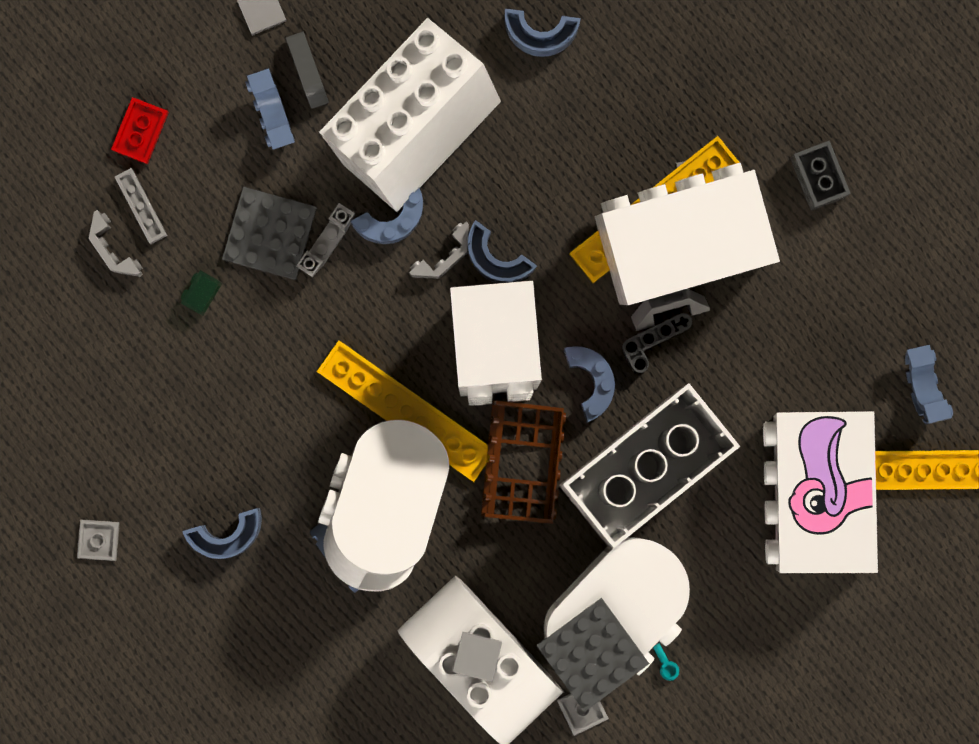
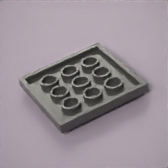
[222,187,317,280]
[537,598,650,712]

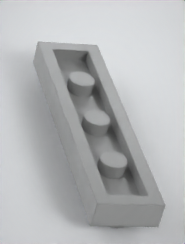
[115,168,168,244]

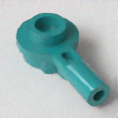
[653,643,679,681]

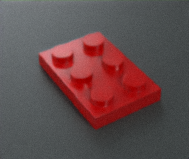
[111,97,169,165]

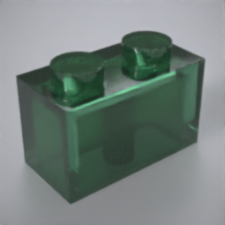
[181,270,222,316]

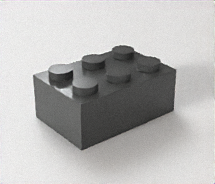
[790,140,851,211]

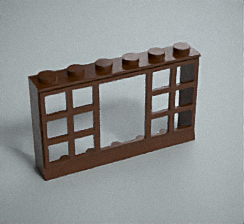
[481,401,566,524]

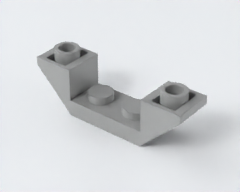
[296,203,355,277]
[89,210,143,277]
[409,222,469,279]
[631,289,710,331]

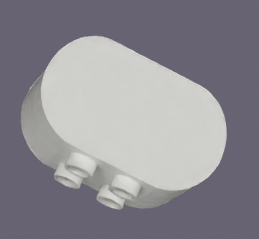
[318,420,449,592]
[544,537,690,675]
[397,575,563,744]

